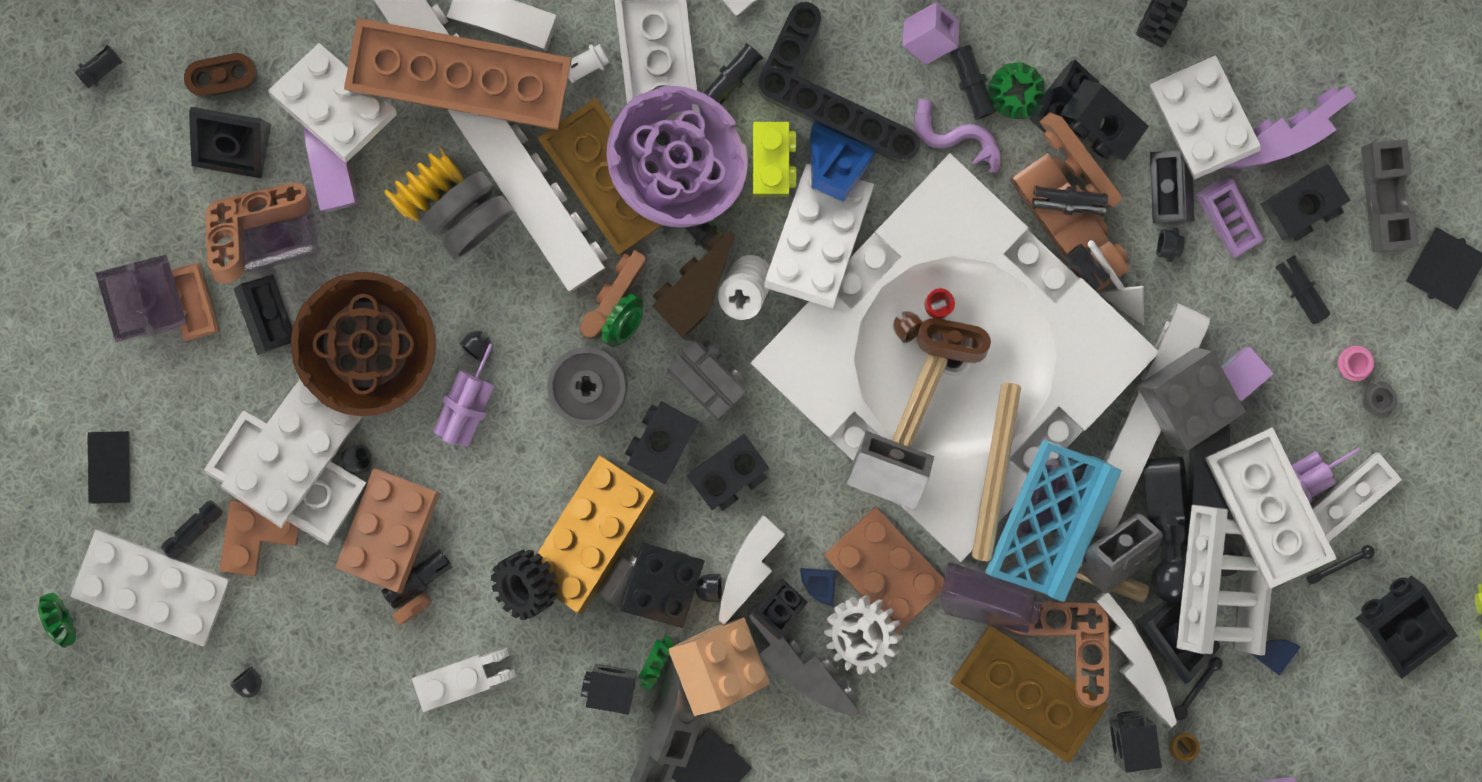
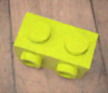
[753,122,796,197]

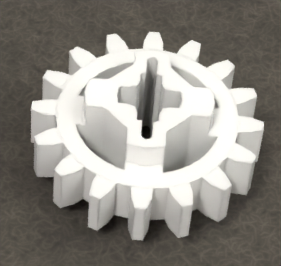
[824,595,903,675]

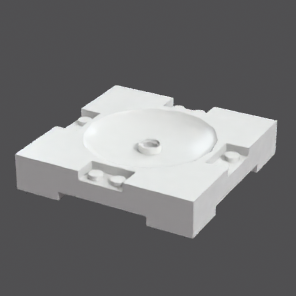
[750,153,1160,562]

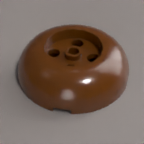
[291,272,436,416]

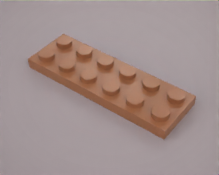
[344,18,572,130]

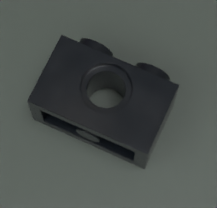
[1060,79,1149,161]
[1260,164,1351,241]
[625,401,699,484]
[581,664,637,715]

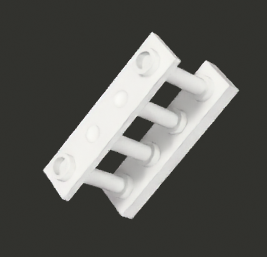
[1177,505,1272,655]

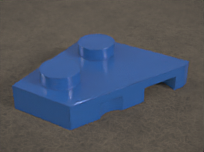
[810,123,876,202]

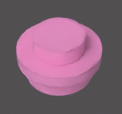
[1337,346,1374,381]

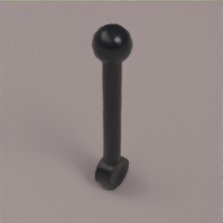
[1306,545,1375,585]
[1173,657,1223,720]

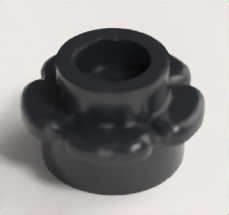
[1156,227,1185,262]

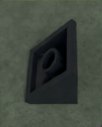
[189,107,271,178]
[1135,601,1221,684]

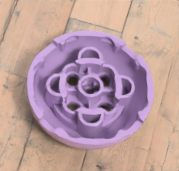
[607,86,748,228]

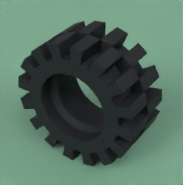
[1136,0,1188,48]
[491,549,559,620]

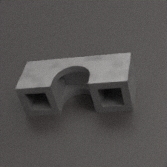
[1361,139,1419,253]

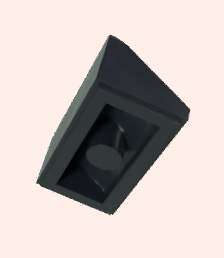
[1150,150,1195,223]
[234,274,293,355]
[87,431,130,504]

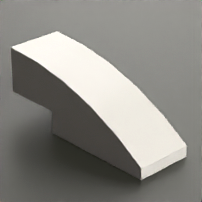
[447,0,558,53]
[719,514,785,624]

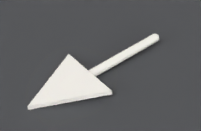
[1088,240,1145,326]

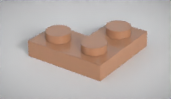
[220,500,300,576]

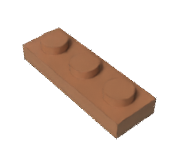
[1039,112,1123,208]

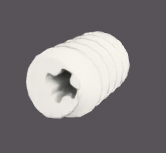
[718,255,770,320]

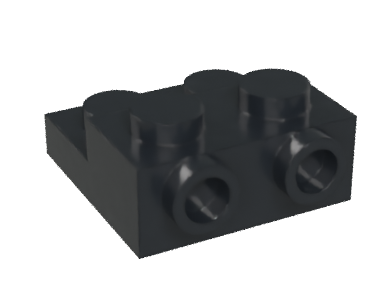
[1355,575,1458,679]

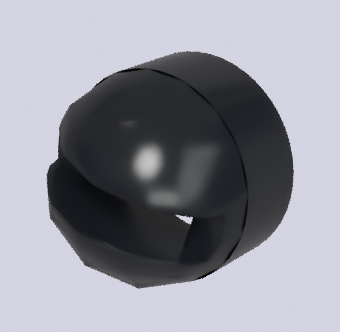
[459,331,491,362]
[340,444,372,474]
[696,574,722,602]
[230,666,262,698]

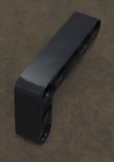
[758,2,920,163]

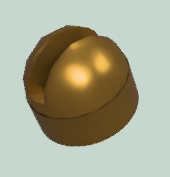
[1168,733,1200,762]

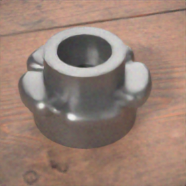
[1362,381,1397,416]

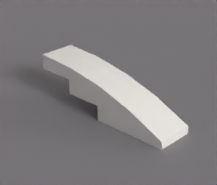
[1093,591,1177,727]

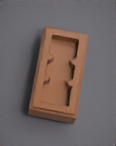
[164,263,221,342]

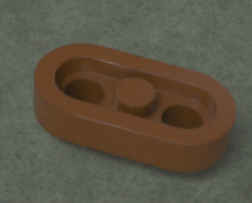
[184,53,257,97]
[917,318,991,363]

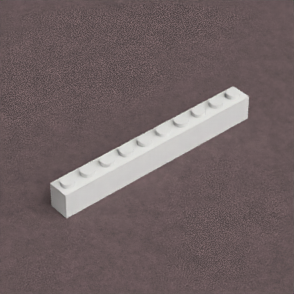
[374,0,607,293]

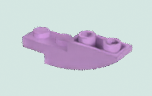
[1222,86,1356,169]

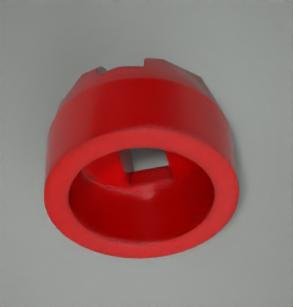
[924,288,955,319]

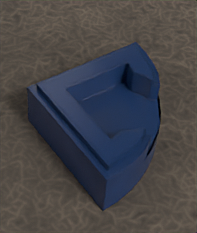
[800,568,836,606]
[1250,639,1301,675]

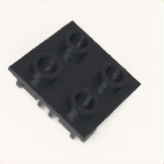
[620,542,705,628]

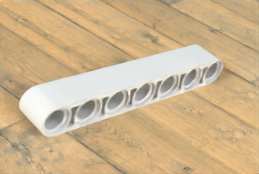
[1094,303,1210,538]

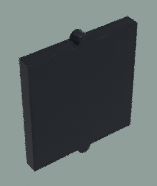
[1406,227,1482,310]
[672,727,752,782]

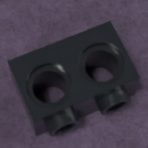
[687,433,769,511]
[1109,711,1162,773]

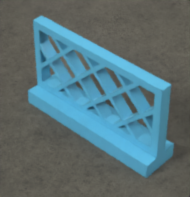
[985,439,1122,602]

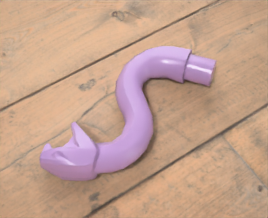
[914,99,1001,173]

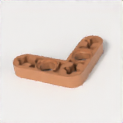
[205,183,311,284]
[1003,601,1109,708]

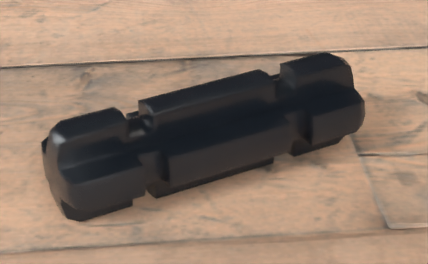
[161,500,223,559]

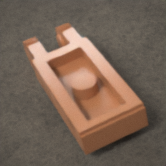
[579,250,648,338]

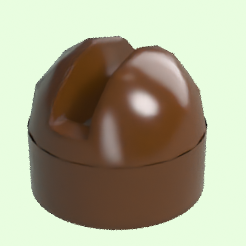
[893,311,923,343]

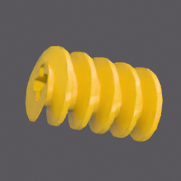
[384,146,464,222]

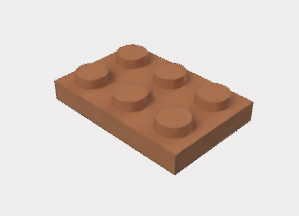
[335,468,441,594]
[824,507,949,633]

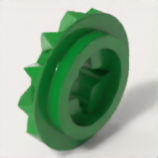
[989,62,1046,119]
[601,294,644,347]
[38,592,76,648]
[638,635,673,690]

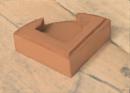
[392,591,432,625]

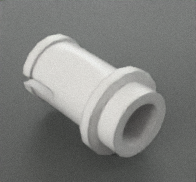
[569,44,610,83]

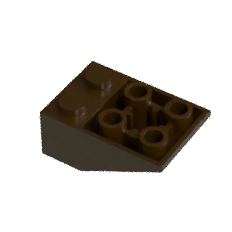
[652,231,735,339]

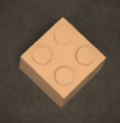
[668,618,770,716]

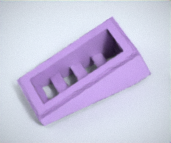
[1195,177,1264,258]

